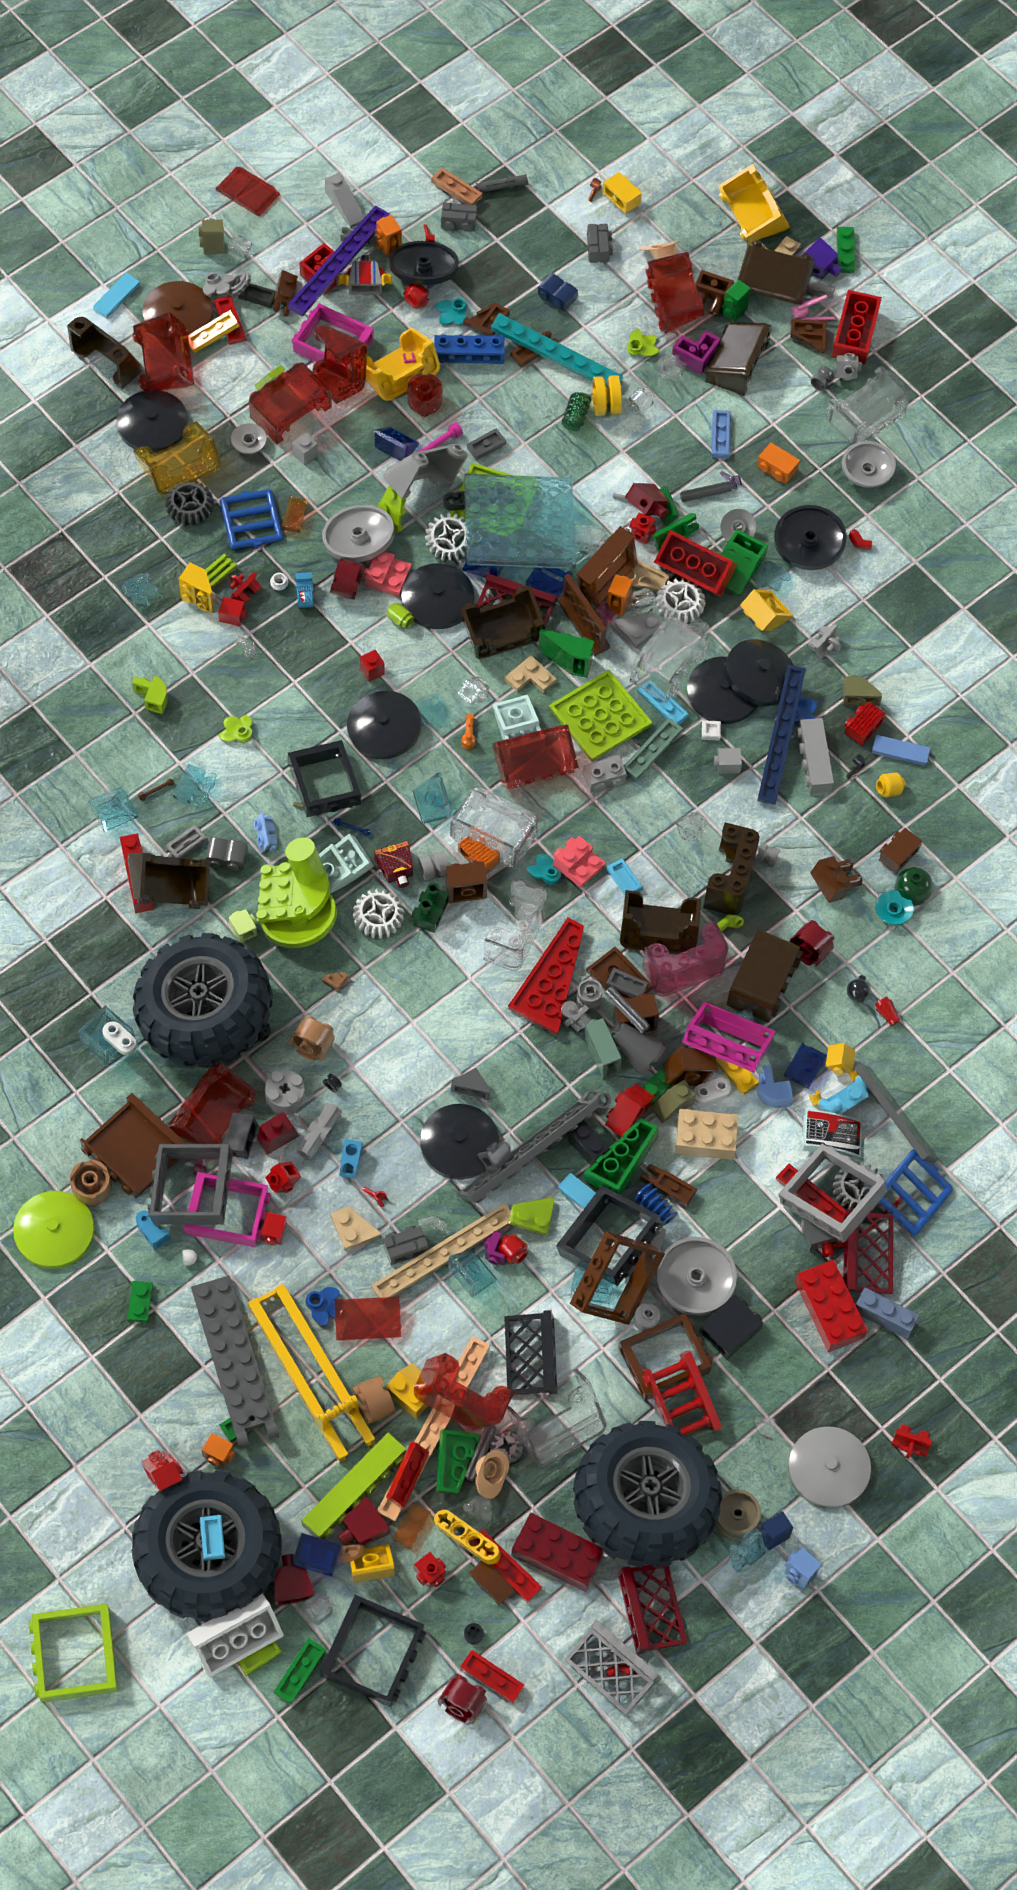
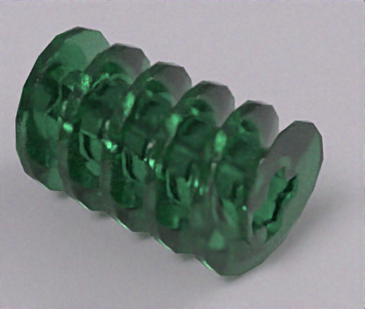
[561,392,592,431]

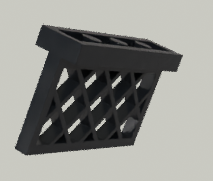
[504,1310,558,1396]

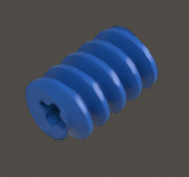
[635,1183,678,1225]

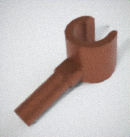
[588,178,601,202]

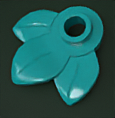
[435,298,467,326]
[527,854,561,885]

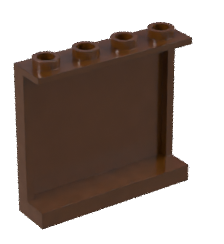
[80,1093,187,1199]

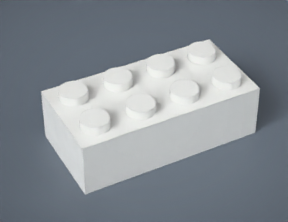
[186,1593,284,1677]

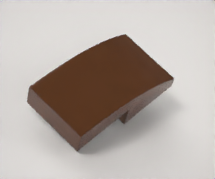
[468,1560,515,1605]

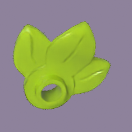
[626,329,659,357]
[218,715,253,743]

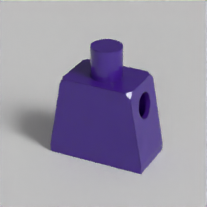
[801,237,842,279]

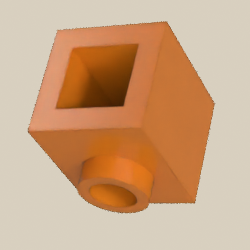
[201,1433,235,1467]

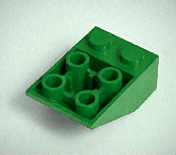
[721,529,768,596]
[538,629,594,678]

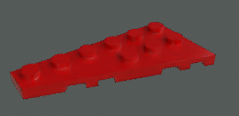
[508,917,584,1036]

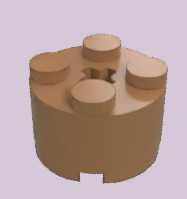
[289,1015,335,1061]
[70,1160,112,1207]
[352,1376,395,1424]

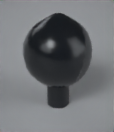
[846,975,870,1002]

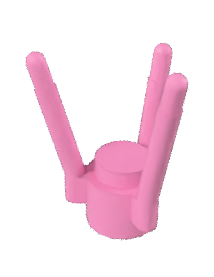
[791,295,835,321]

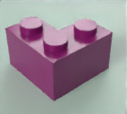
[671,331,721,375]

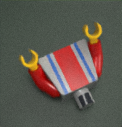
[338,255,392,295]

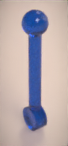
[334,818,371,836]

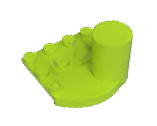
[256,837,330,923]

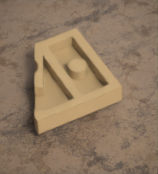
[330,1206,381,1251]

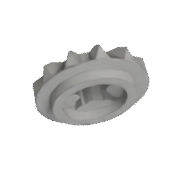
[228,271,251,296]
[490,1431,523,1464]

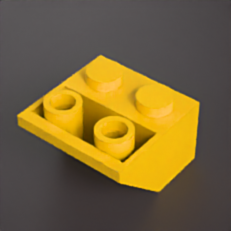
[178,562,214,613]

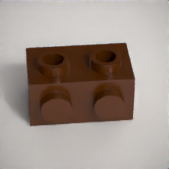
[879,828,922,874]

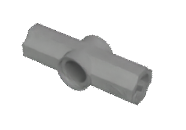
[297,1103,342,1160]

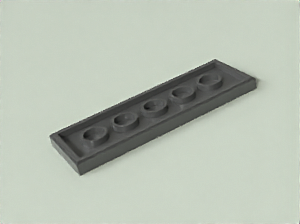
[854,1063,939,1163]

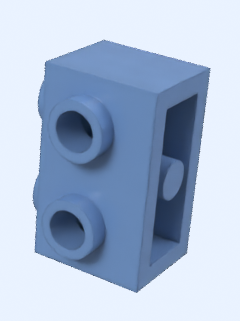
[785,1547,822,1590]

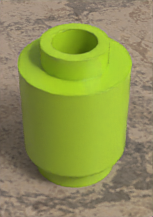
[387,603,414,629]

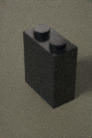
[699,1295,763,1360]

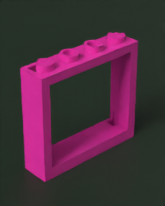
[682,1002,776,1073]

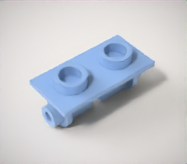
[254,812,278,854]

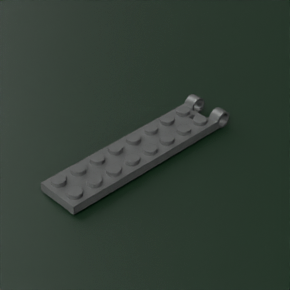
[458,1091,611,1203]
[191,1275,280,1449]

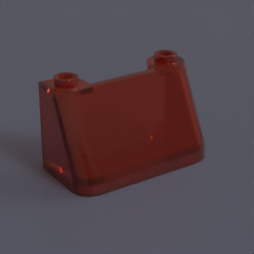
[132,312,194,391]
[312,325,368,404]
[167,1063,257,1144]

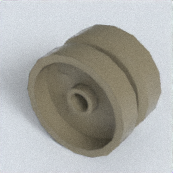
[715,1489,761,1542]

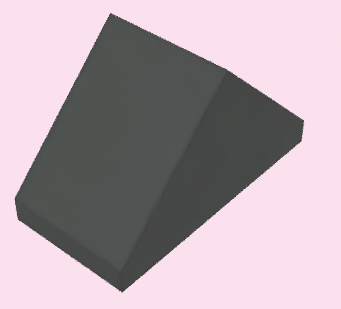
[451,1068,490,1100]
[800,1218,838,1251]

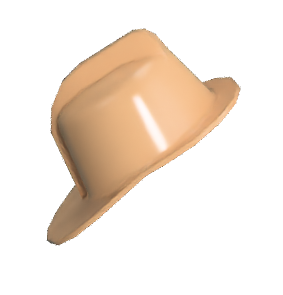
[639,240,679,264]
[476,1450,509,1499]

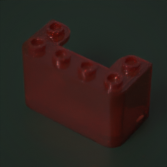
[249,362,332,445]
[491,724,579,789]
[414,1353,515,1430]

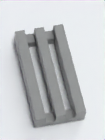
[165,825,207,858]

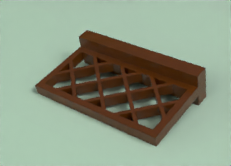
[557,574,610,656]

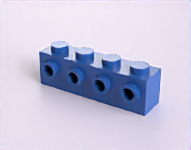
[434,334,505,364]

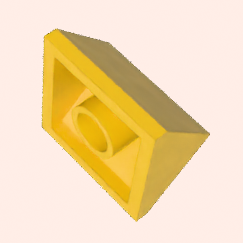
[350,1544,395,1583]

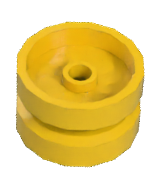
[592,375,622,416]

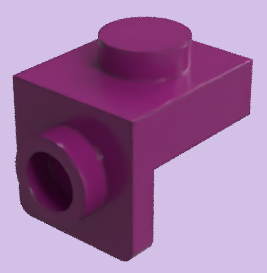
[484,1231,506,1265]

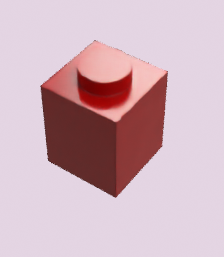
[218,597,247,626]
[359,649,385,682]
[261,1212,287,1246]

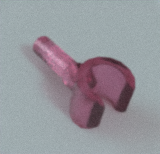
[194,1159,207,1176]

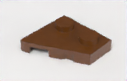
[463,303,510,336]
[790,319,826,353]

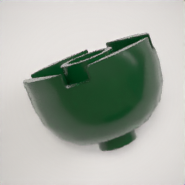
[894,867,933,906]

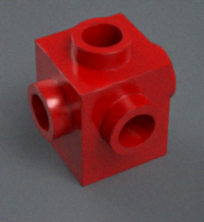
[629,512,657,544]
[265,1161,301,1193]
[414,1552,446,1589]

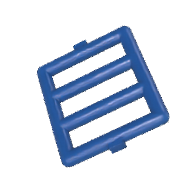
[220,489,284,549]
[879,1149,953,1236]

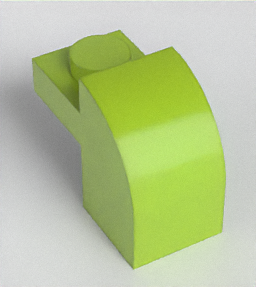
[132,676,168,714]

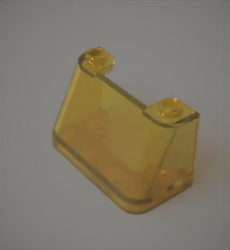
[133,421,221,495]

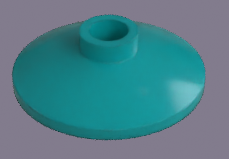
[875,890,914,925]

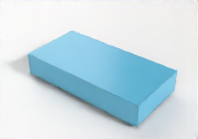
[606,858,643,895]
[557,1173,596,1209]
[200,1515,225,1561]

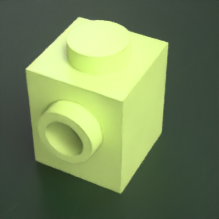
[229,909,257,943]

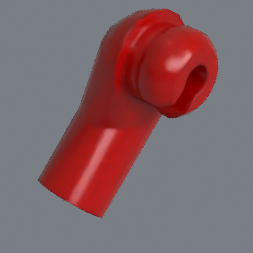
[849,529,872,550]
[605,1664,637,1677]

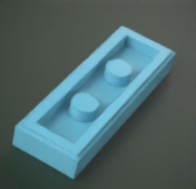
[93,273,140,319]
[637,679,689,725]

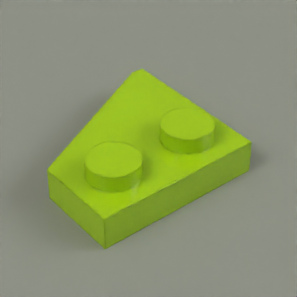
[377,485,406,532]
[509,1197,554,1236]

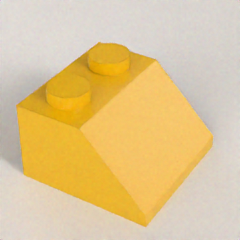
[740,589,794,631]
[385,1363,443,1419]

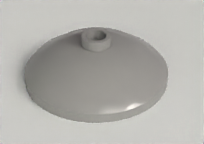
[842,441,896,488]

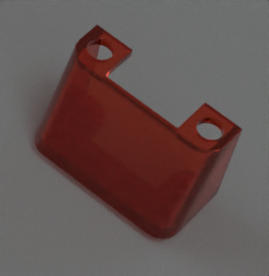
[645,252,705,334]

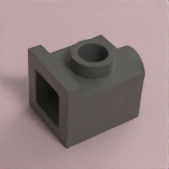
[478,1141,514,1171]

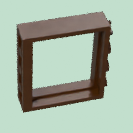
[576,526,638,611]
[570,1231,665,1325]

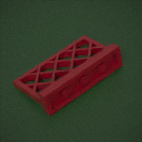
[477,573,557,629]
[843,1210,894,1294]
[617,1564,687,1655]

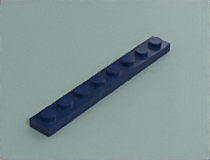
[757,665,806,805]

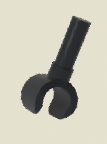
[846,754,865,779]

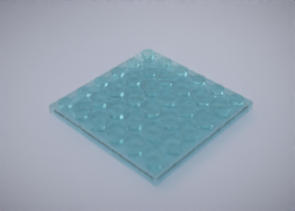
[464,474,576,569]

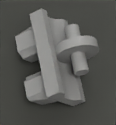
[808,624,841,660]
[561,1001,592,1032]

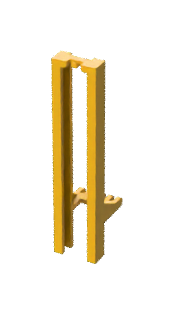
[248,1284,375,1464]

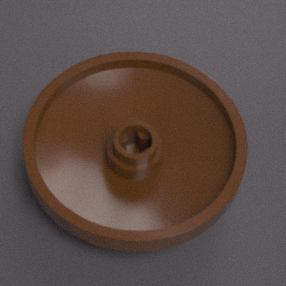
[143,281,213,342]

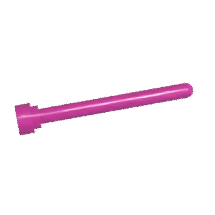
[418,422,463,452]

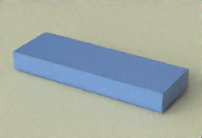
[711,410,731,459]
[872,735,930,766]

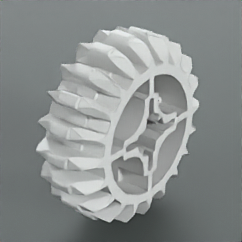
[425,512,474,562]
[656,578,705,626]
[353,888,405,939]

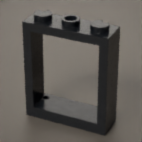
[288,740,361,818]

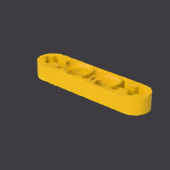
[434,1510,501,1564]

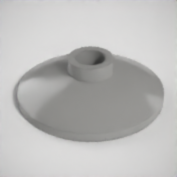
[231,423,267,454]
[720,509,756,541]

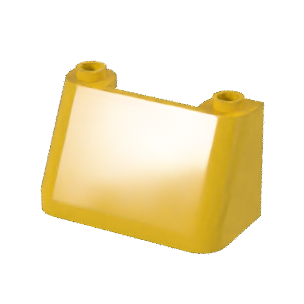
[718,164,790,242]
[354,328,440,401]

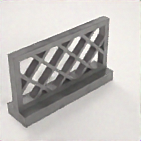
[564,1620,662,1716]

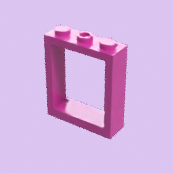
[292,303,374,376]
[184,1172,271,1247]

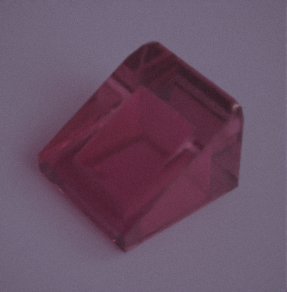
[595,600,614,627]

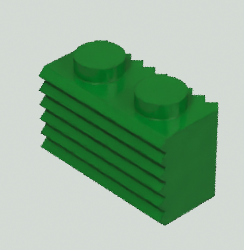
[722,280,750,321]

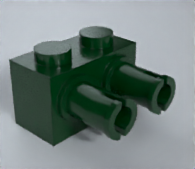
[411,883,449,933]

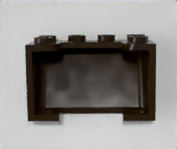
[67,316,143,389]

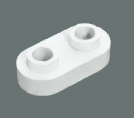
[102,1022,137,1055]
[694,1078,731,1105]

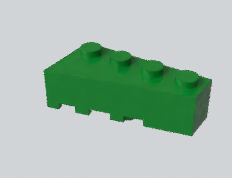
[584,1118,658,1195]

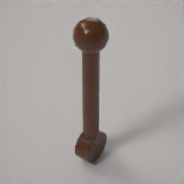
[138,778,174,801]

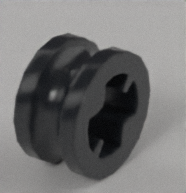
[323,1073,342,1093]
[464,1623,483,1644]

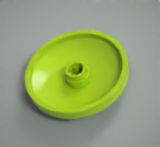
[261,894,337,948]
[13,1191,94,1269]

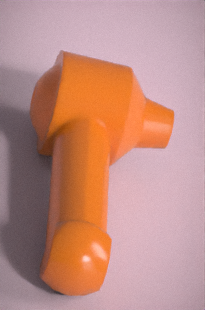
[461,713,476,750]

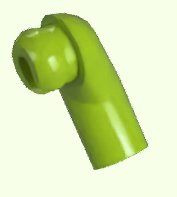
[715,915,744,933]

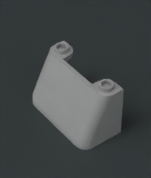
[383,444,468,499]

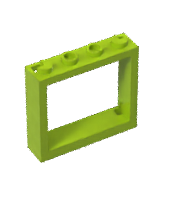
[29,1604,118,1703]

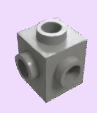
[836,353,862,380]

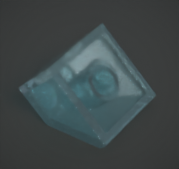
[88,786,138,832]

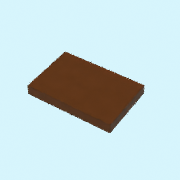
[586,946,653,999]

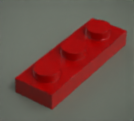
[214,295,246,345]
[386,1442,430,1508]
[460,1650,525,1704]

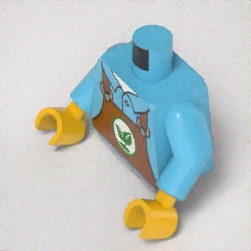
[809,1066,870,1114]

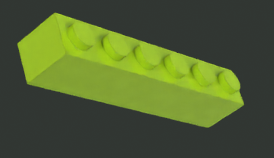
[301,1433,406,1542]

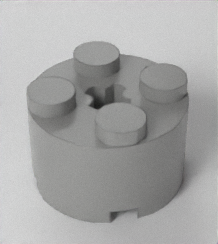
[265,1070,305,1115]

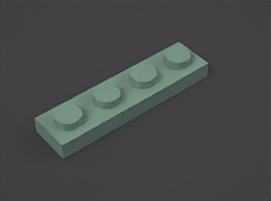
[624,718,683,781]

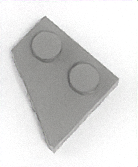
[613,613,664,649]

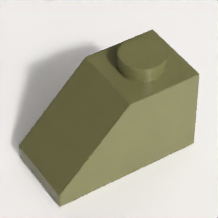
[843,675,882,706]
[651,1080,696,1123]

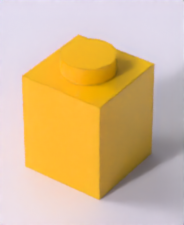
[826,1043,856,1075]

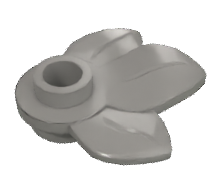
[203,272,235,296]

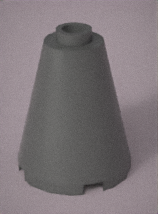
[611,1023,665,1074]

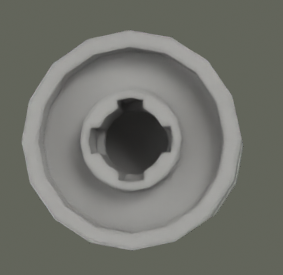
[418,851,449,881]
[577,979,603,1013]

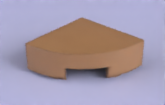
[322,972,349,992]
[340,1545,365,1563]

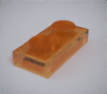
[282,496,308,533]
[393,1503,431,1550]

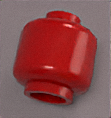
[403,283,430,309]
[498,1234,528,1264]

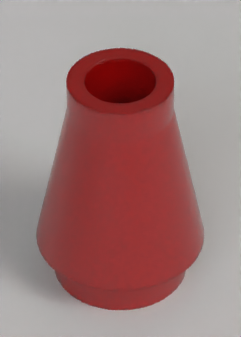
[875,996,900,1026]

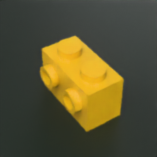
[603,172,642,214]

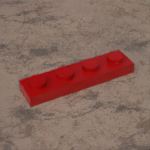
[776,1163,847,1224]
[469,1529,542,1604]

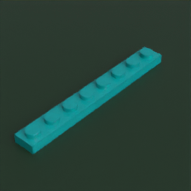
[490,313,623,387]

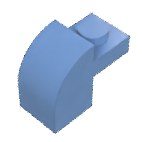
[757,1065,793,1108]

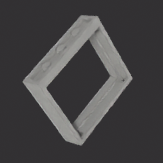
[778,1143,887,1243]

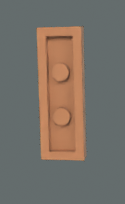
[431,168,482,205]

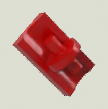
[229,572,262,604]
[891,1424,932,1459]

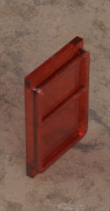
[216,166,280,217]
[334,1297,402,1341]

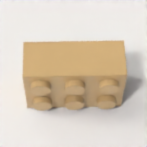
[675,1109,738,1160]

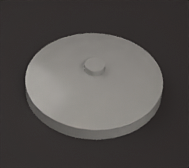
[322,505,395,562]
[656,1237,737,1316]
[788,1427,871,1509]

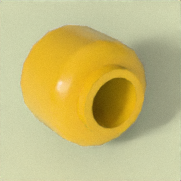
[876,772,905,798]

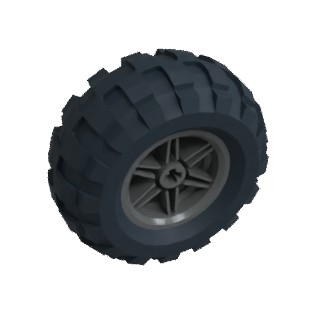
[133,933,273,1068]
[573,1421,722,1568]
[131,1470,282,1621]

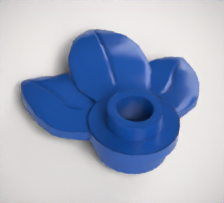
[794,694,818,723]
[306,1287,344,1326]

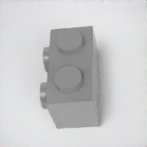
[583,755,627,793]

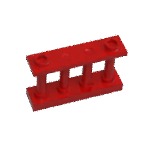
[642,1351,722,1436]

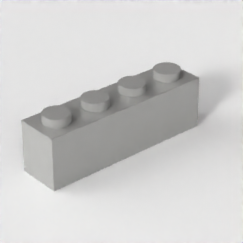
[796,718,834,794]

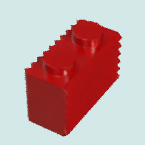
[844,701,886,746]

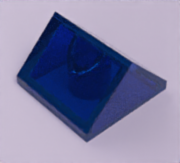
[375,427,419,461]
[292,1533,343,1577]

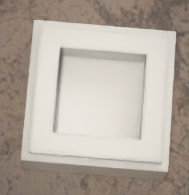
[701,720,721,741]

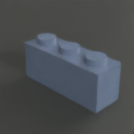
[856,1288,919,1340]

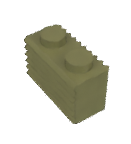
[199,219,225,254]

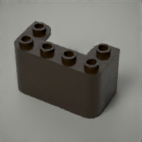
[461,585,545,659]
[703,822,760,915]
[727,929,803,1023]

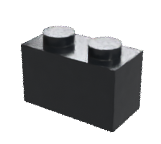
[568,1120,610,1166]

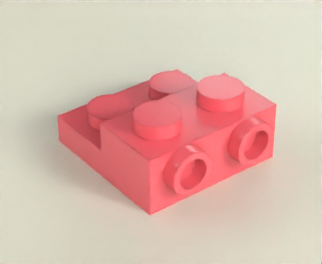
[363,551,412,597]
[552,836,606,888]

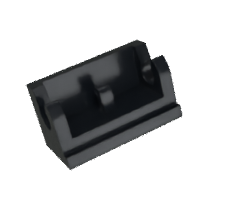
[224,1113,258,1159]

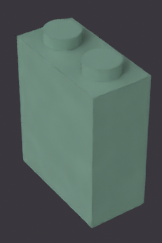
[585,1018,621,1080]

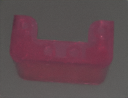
[642,921,729,996]

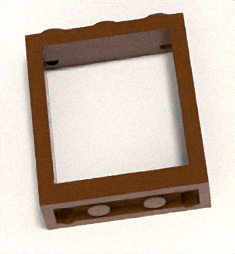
[618,1313,713,1401]

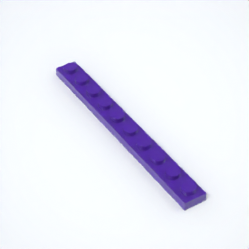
[288,205,390,317]

